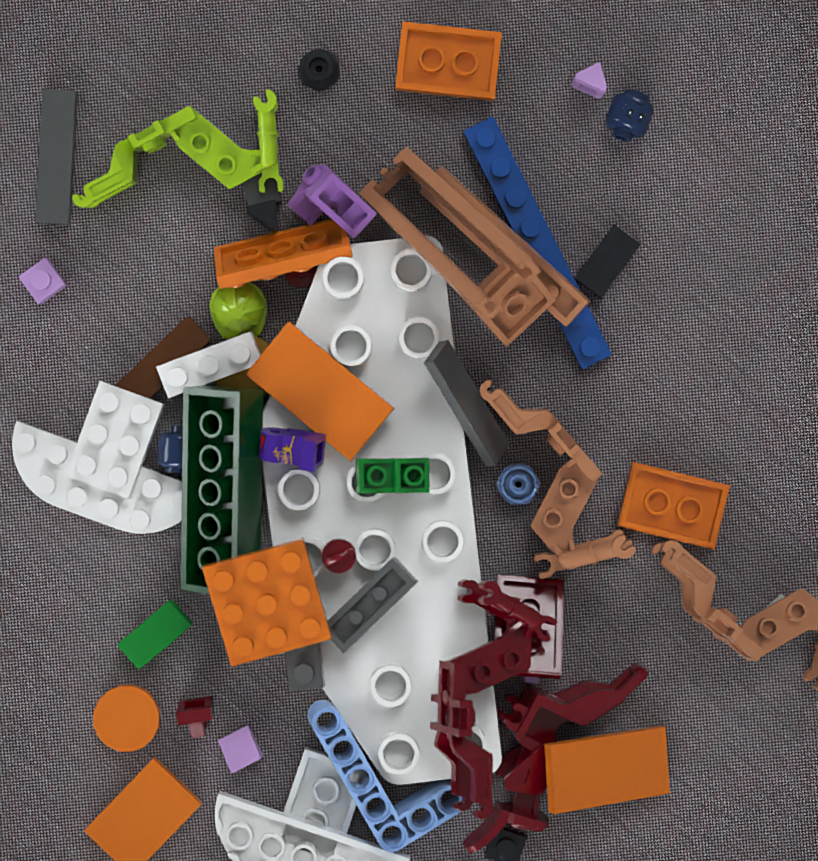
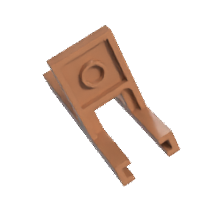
[358,146,556,347]

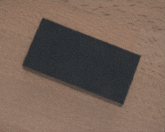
[574,224,641,298]

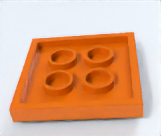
[202,538,332,667]

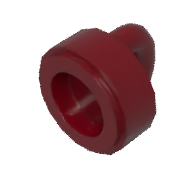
[321,538,356,573]

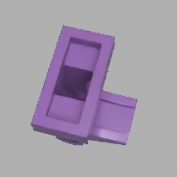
[288,165,377,238]

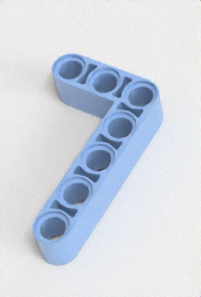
[307,700,462,852]

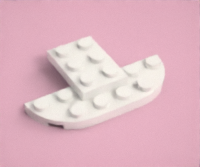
[12,381,182,534]
[215,746,410,861]

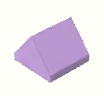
[571,62,607,99]

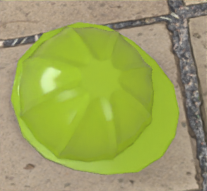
[209,282,267,339]

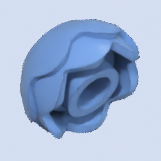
[497,464,540,505]

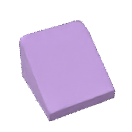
[218,725,263,773]

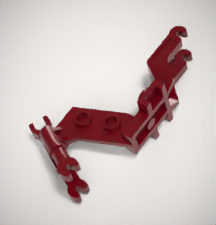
[430,579,557,819]

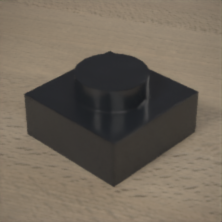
[484,827,527,861]

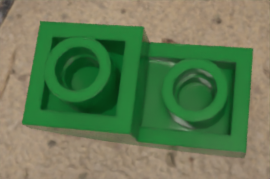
[356,458,430,493]
[117,598,193,670]

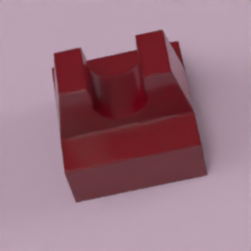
[176,696,214,739]

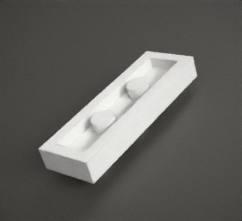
[156,331,261,398]

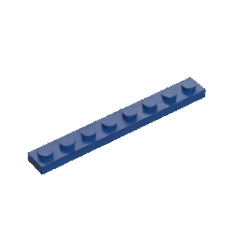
[463,116,612,370]

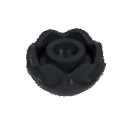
[299,49,340,91]

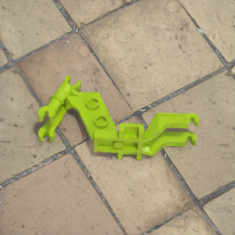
[72,89,284,208]

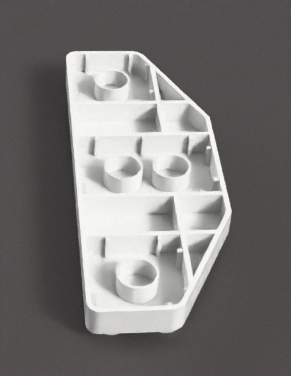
[262,236,502,785]

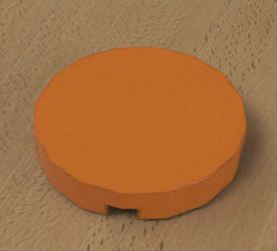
[93,684,161,752]

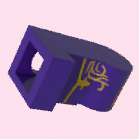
[258,427,326,472]

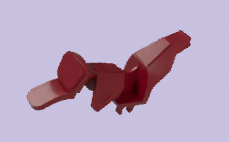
[463,664,648,853]

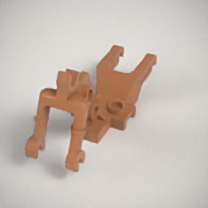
[480,379,636,579]
[650,541,818,690]

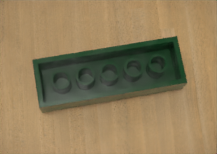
[180,385,264,594]

